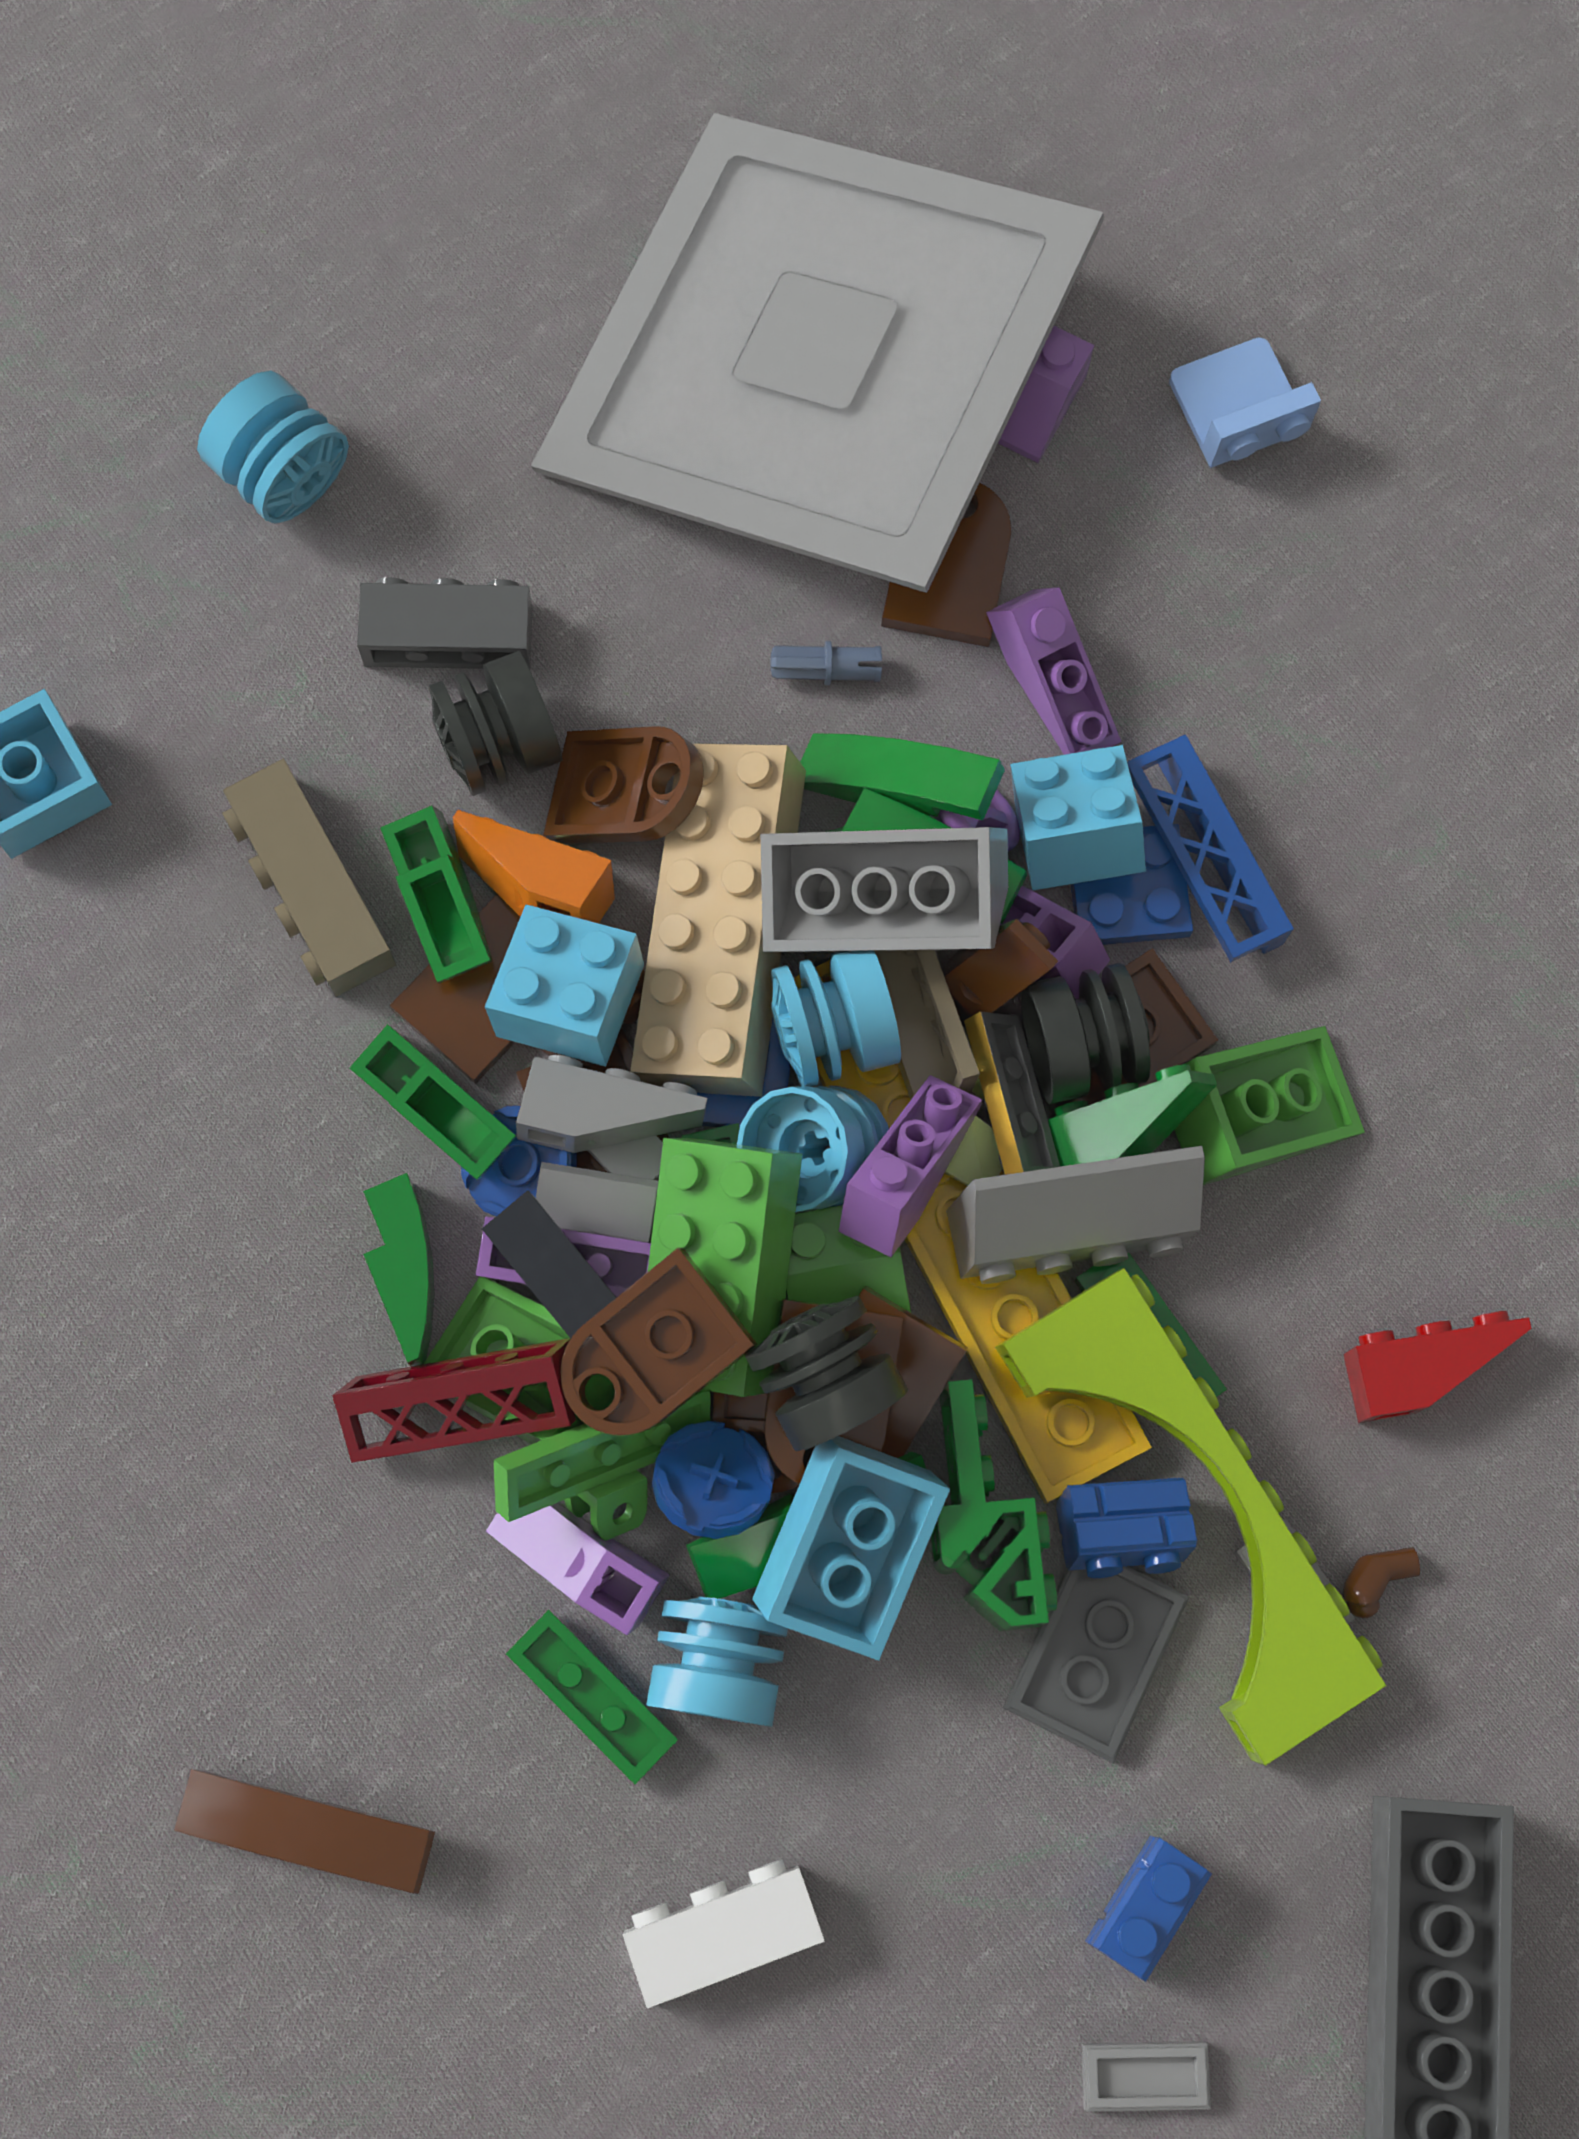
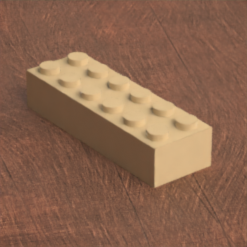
[630,744,806,1097]

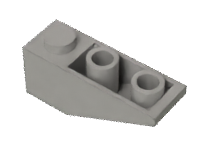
[516,1055,707,1153]

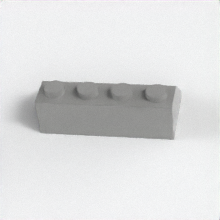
[760,827,1008,952]
[946,1146,1205,1284]

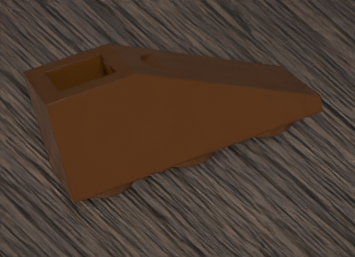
[941,919,1058,1027]

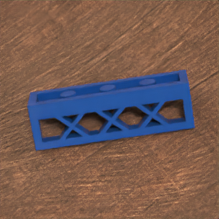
[1127,734,1294,963]

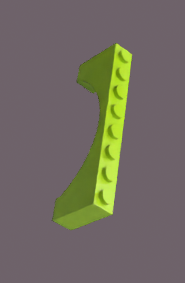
[995,1268,1386,1766]

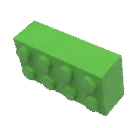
[648,1138,802,1397]

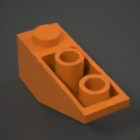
[453,810,615,924]

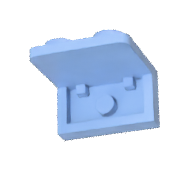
[1169,338,1321,468]

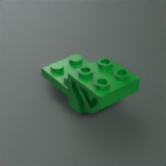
[930,1379,1057,1631]

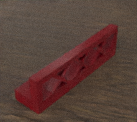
[332,1338,576,1463]

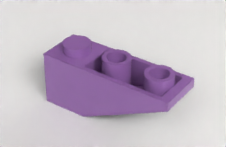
[986,587,1122,755]
[839,1075,982,1257]
[486,1503,670,1635]

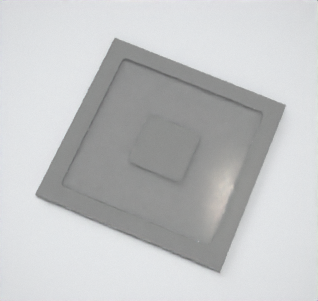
[531,113,1104,593]

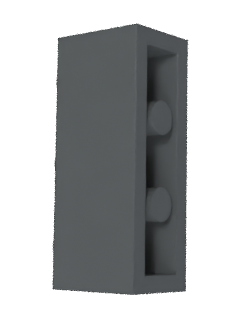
[357,577,533,670]

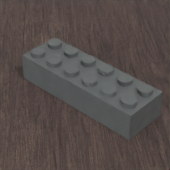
[1365,1796,1514,2139]

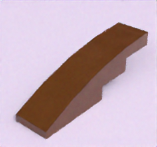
[174,1769,436,1894]

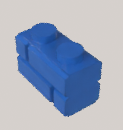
[1056,1478,1197,1578]
[1085,1836,1212,1982]

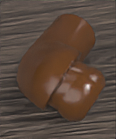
[1343,1547,1420,1618]

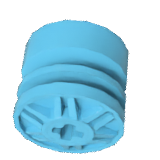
[197,371,349,524]
[771,950,901,1087]
[737,1086,889,1212]
[646,1597,788,1727]

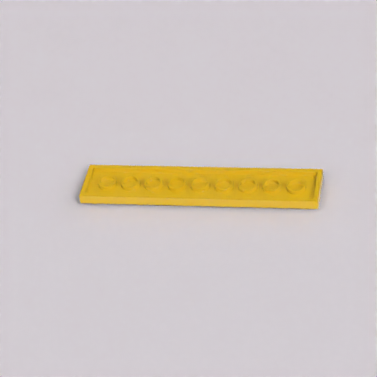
[794,960,1152,1504]

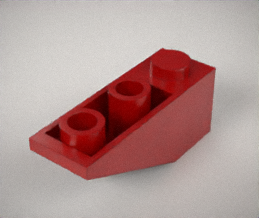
[1343,1311,1532,1423]

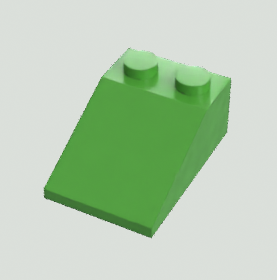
[1175,1026,1365,1185]
[785,1205,911,1313]
[424,1276,615,1444]

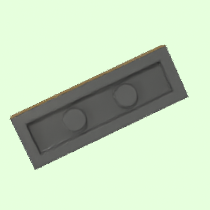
[964,1012,1060,1175]

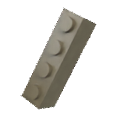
[222,758,396,997]

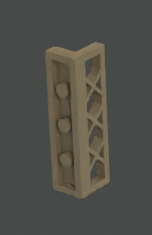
[874,949,980,1100]

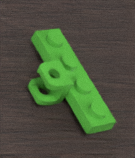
[494,1390,710,1541]

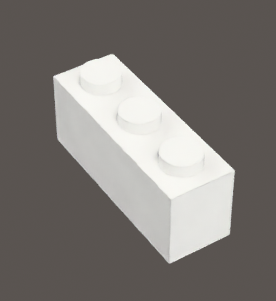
[622,1859,825,2009]

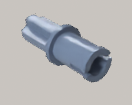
[770,641,882,686]

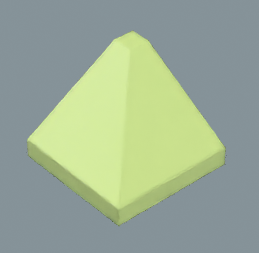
[945,1116,1003,1186]

